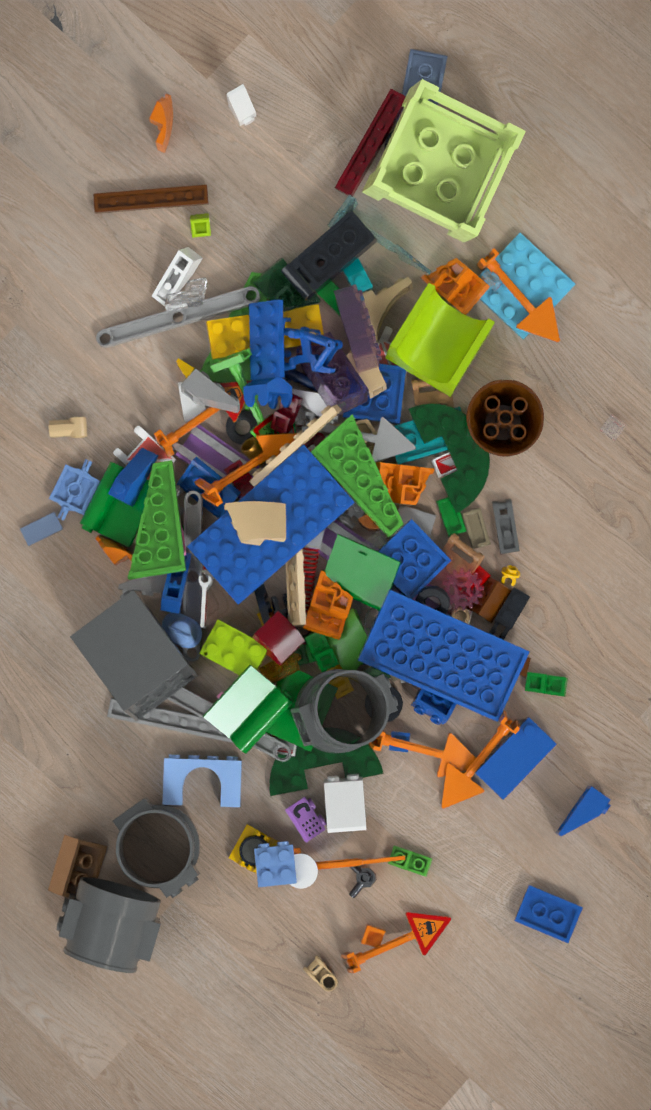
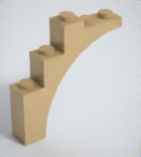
[346,277,413,399]

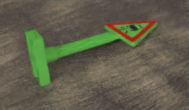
[211,348,277,438]

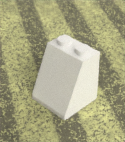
[324,774,366,833]

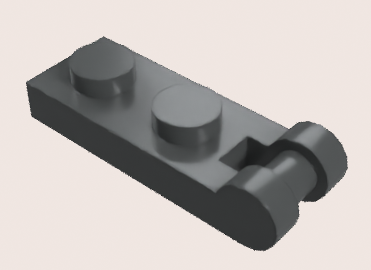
[492,499,520,554]

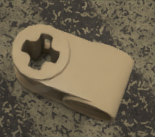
[303,955,338,991]

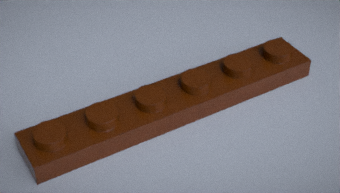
[93,184,209,214]

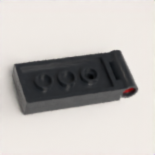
[281,210,377,301]

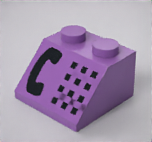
[285,797,327,842]

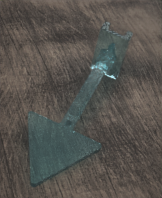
[327,195,432,275]

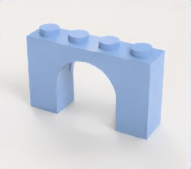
[162,754,242,807]

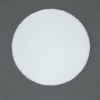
[290,854,318,889]

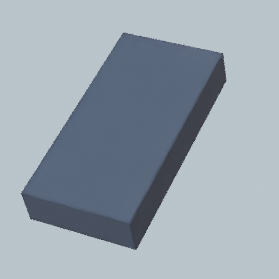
[20,512,63,546]

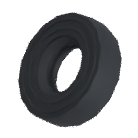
[226,410,258,445]
[415,585,450,614]

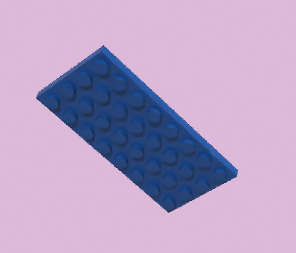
[187,444,355,605]
[357,589,530,722]

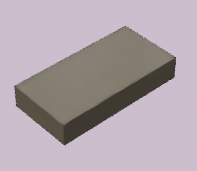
[462,508,491,550]

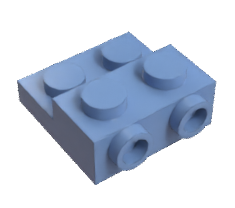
[254,841,297,887]

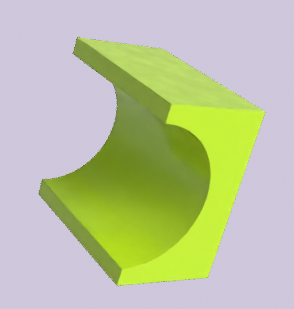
[385,283,495,397]

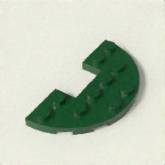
[408,404,490,514]
[269,727,384,796]

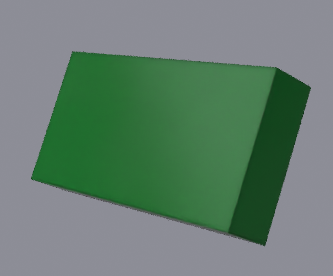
[436,497,466,537]

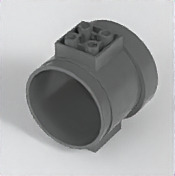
[290,669,398,753]
[113,797,200,898]
[56,877,161,973]

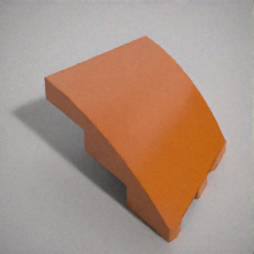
[149,93,173,153]
[421,258,490,315]
[376,462,434,505]
[95,535,133,566]
[303,570,353,640]

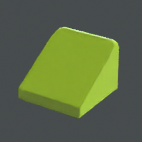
[190,213,211,238]

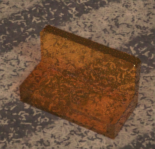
[259,653,302,684]

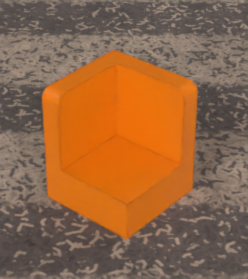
[361,924,386,947]

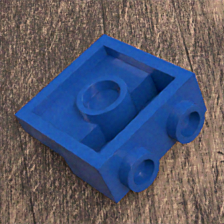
[411,688,457,725]

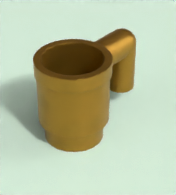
[241,436,265,465]

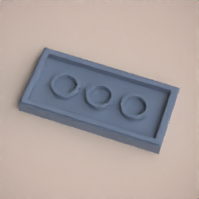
[396,49,448,124]

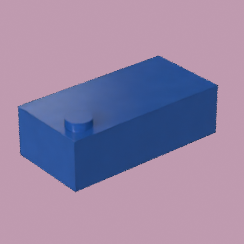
[475,717,557,800]

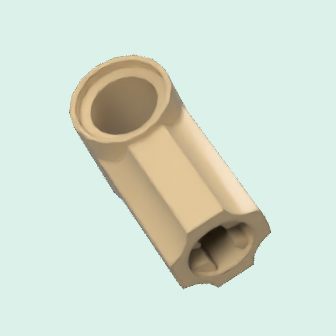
[49,417,87,438]

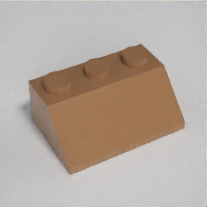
[48,835,107,898]

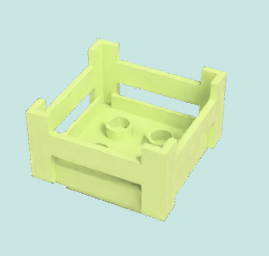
[362,79,526,243]

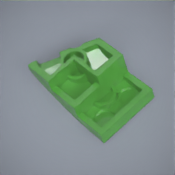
[326,608,370,679]

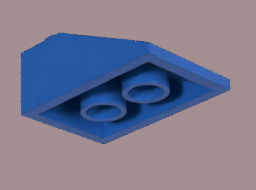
[556,786,611,836]

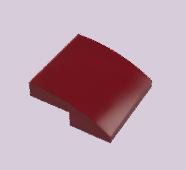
[253,611,305,666]

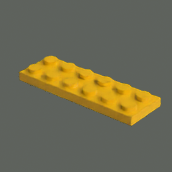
[206,304,324,360]

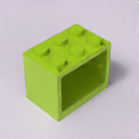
[199,620,267,676]

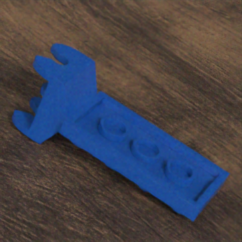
[243,300,292,409]

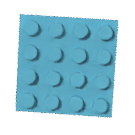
[478,233,576,340]

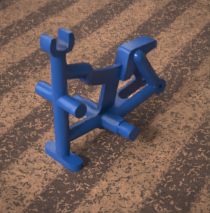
[283,317,343,373]

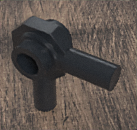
[349,866,377,898]

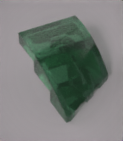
[253,258,321,312]

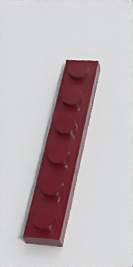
[334,89,406,198]

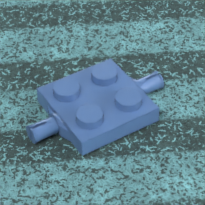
[49,459,100,521]

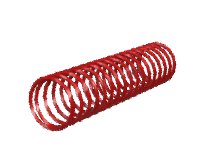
[303,548,320,614]

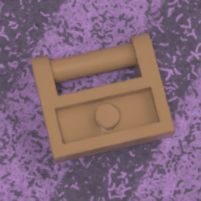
[411,379,454,408]
[442,533,485,584]

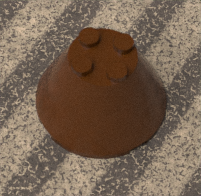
[467,380,544,457]

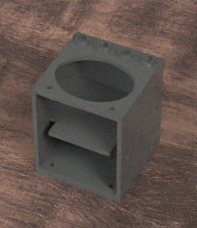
[70,590,198,722]

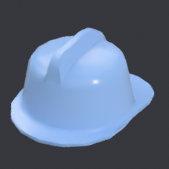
[162,612,202,648]

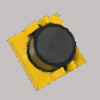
[229,824,279,874]

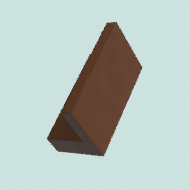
[466,577,511,623]

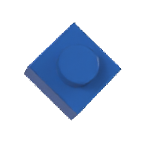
[389,731,410,752]

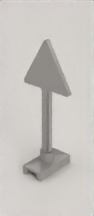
[302,411,416,462]

